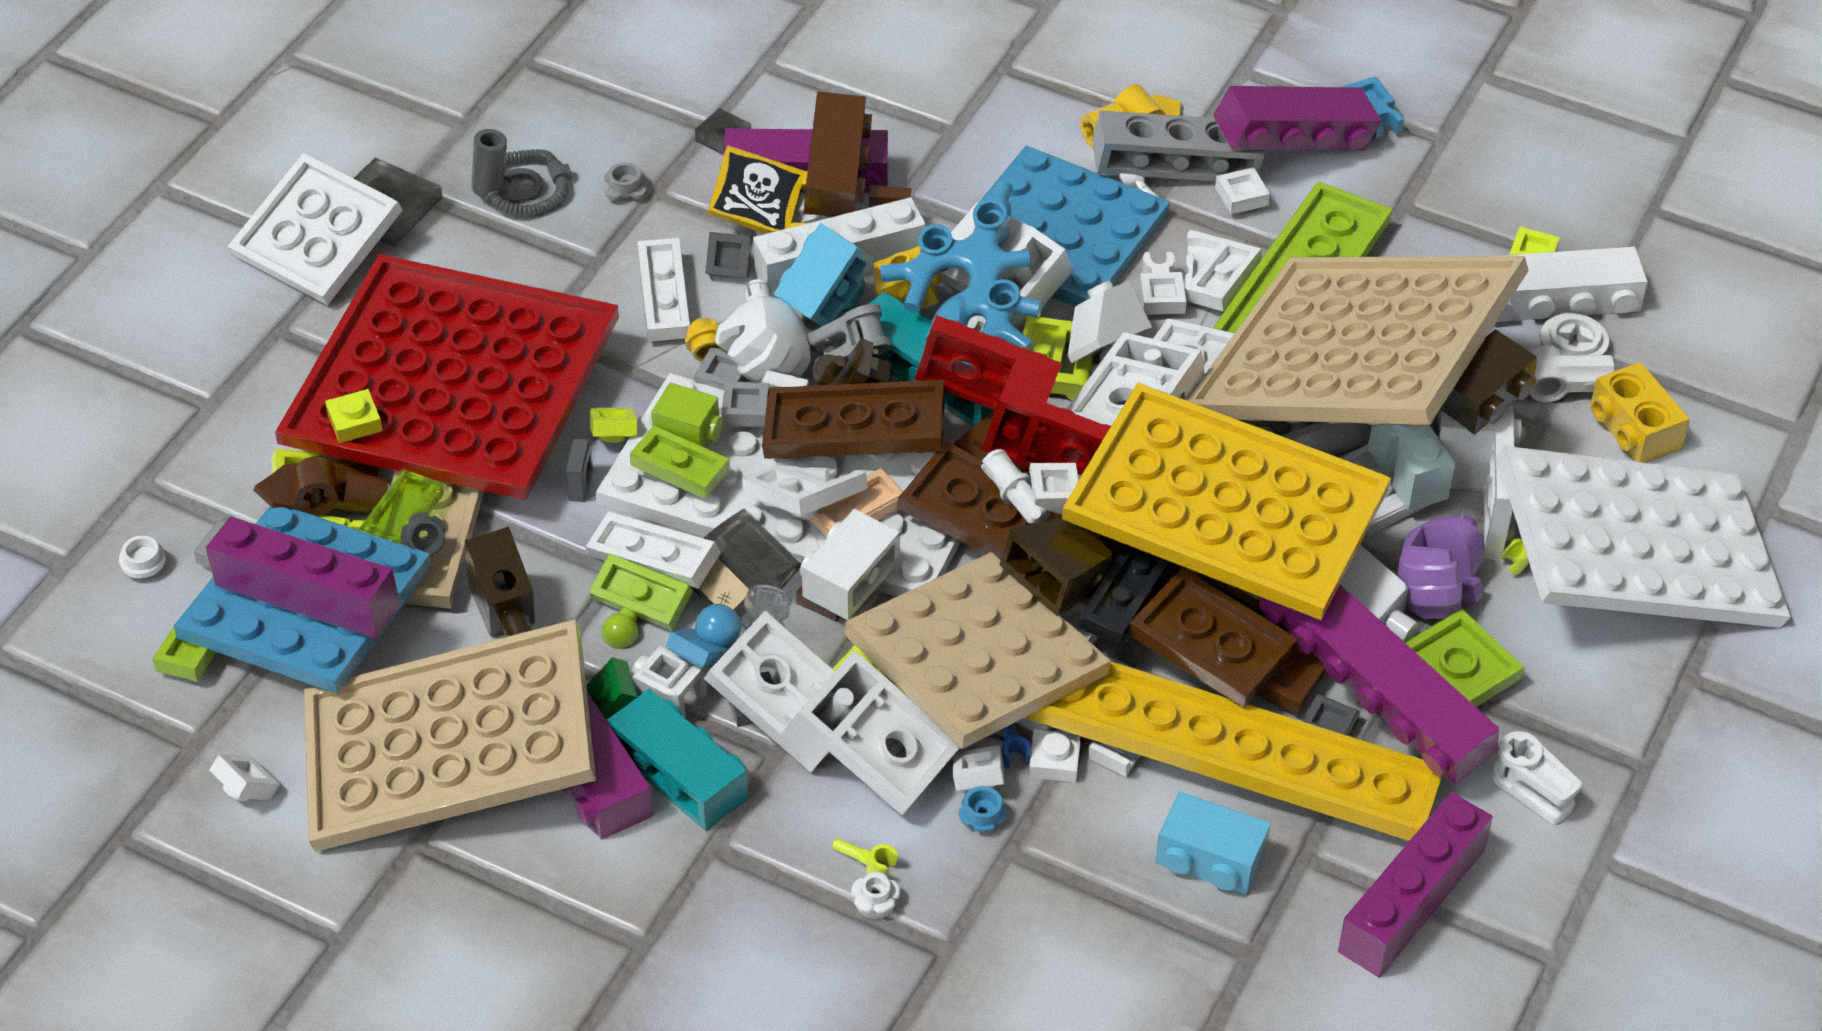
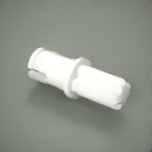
[981,449,1051,524]

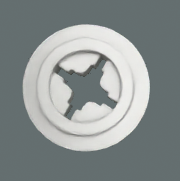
[1539,313,1609,356]

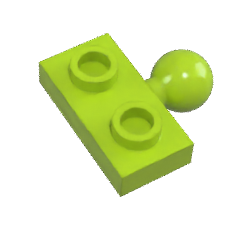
[589,553,693,649]

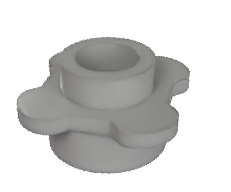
[604,163,646,200]

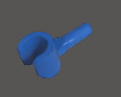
[1002,723,1031,768]

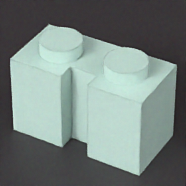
[1368,424,1455,511]

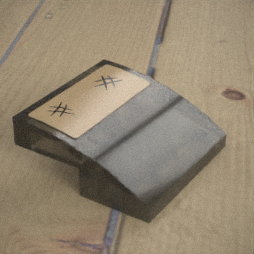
[690,509,802,622]

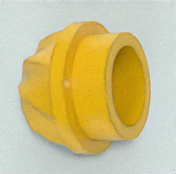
[685,317,725,361]

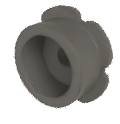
[401,512,446,555]

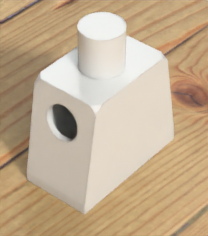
[1340,545,1419,642]

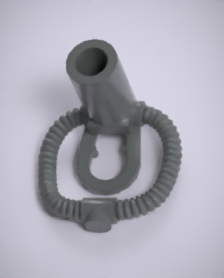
[471,129,571,217]

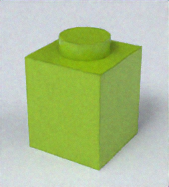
[651,382,723,448]

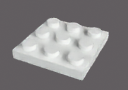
[228,153,403,305]

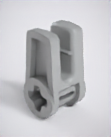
[807,304,892,362]

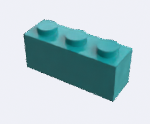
[607,689,748,831]

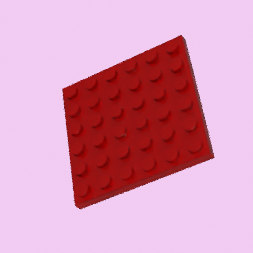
[275,254,619,501]

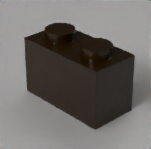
[1439,329,1537,435]

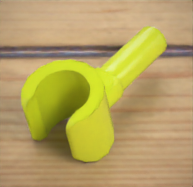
[1499,538,1529,575]
[832,838,898,875]

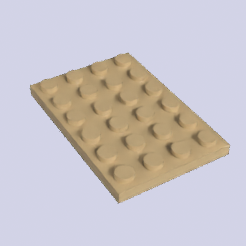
[304,619,596,852]

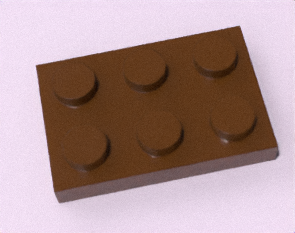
[1128,567,1298,708]

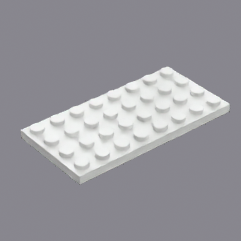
[596,373,961,597]

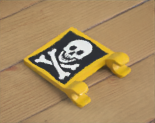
[706,145,807,234]

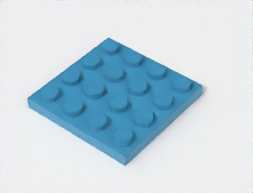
[979,145,1170,307]
[174,506,432,694]

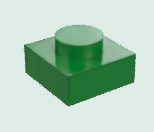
[586,657,637,721]

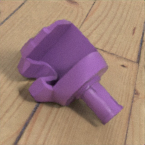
[1398,514,1485,619]

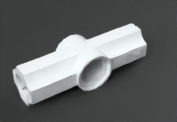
[1529,345,1614,403]

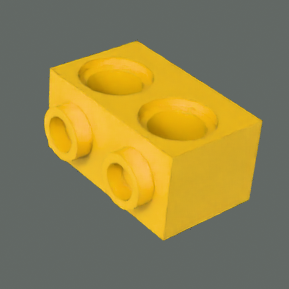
[1590,362,1690,463]

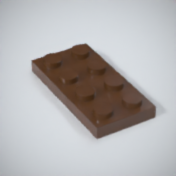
[762,380,945,459]

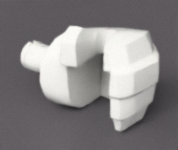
[715,279,811,383]

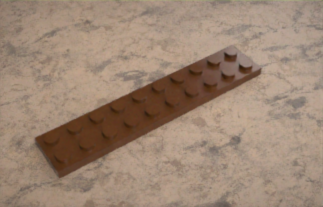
[897,441,1326,715]

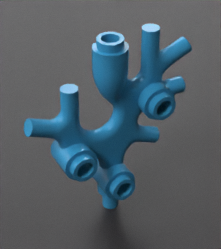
[880,181,1043,351]

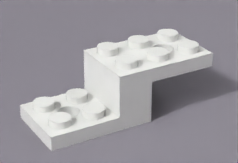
[1067,318,1235,426]
[1430,404,1521,560]
[703,611,960,815]

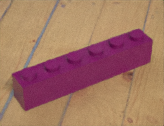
[1259,584,1499,785]

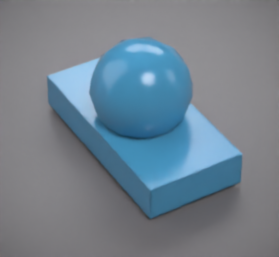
[666,603,742,668]

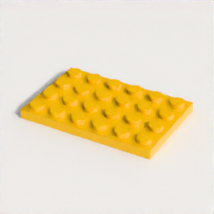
[1062,382,1391,620]

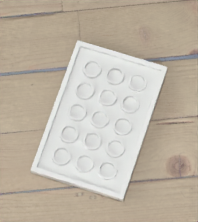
[1496,446,1790,628]

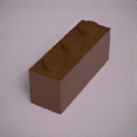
[804,91,873,217]

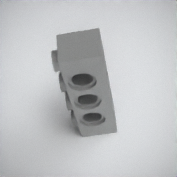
[1092,110,1265,181]

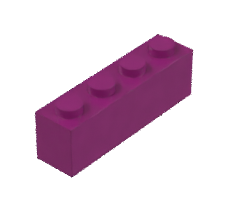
[1213,86,1382,150]
[724,128,888,193]
[205,516,400,639]
[561,692,653,840]
[1338,791,1493,978]

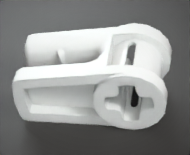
[1492,731,1582,825]

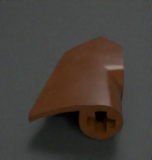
[253,456,388,518]

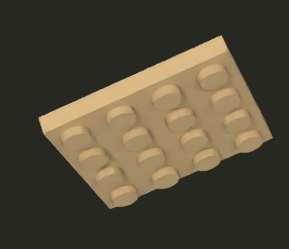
[844,552,1111,749]

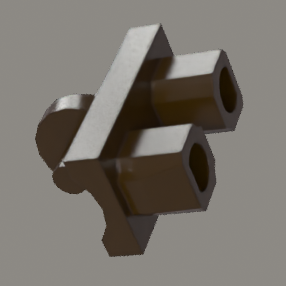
[812,338,891,385]

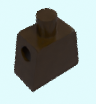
[999,518,1116,616]
[465,527,535,637]

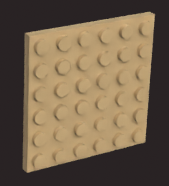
[1186,256,1529,426]

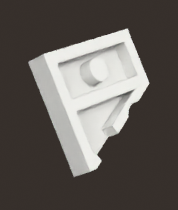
[1185,230,1262,311]
[742,465,868,517]

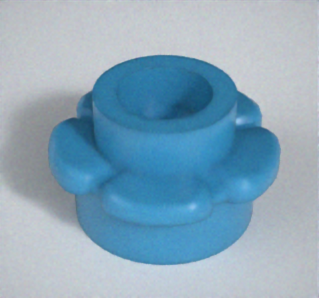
[959,786,1006,832]

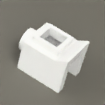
[631,646,707,719]

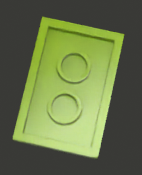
[1405,609,1525,707]

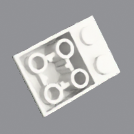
[940,202,1073,333]

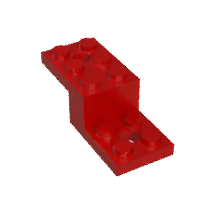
[914,315,1111,475]

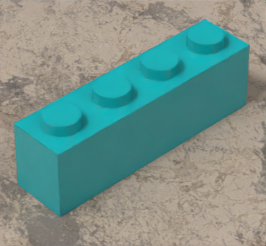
[869,292,993,427]

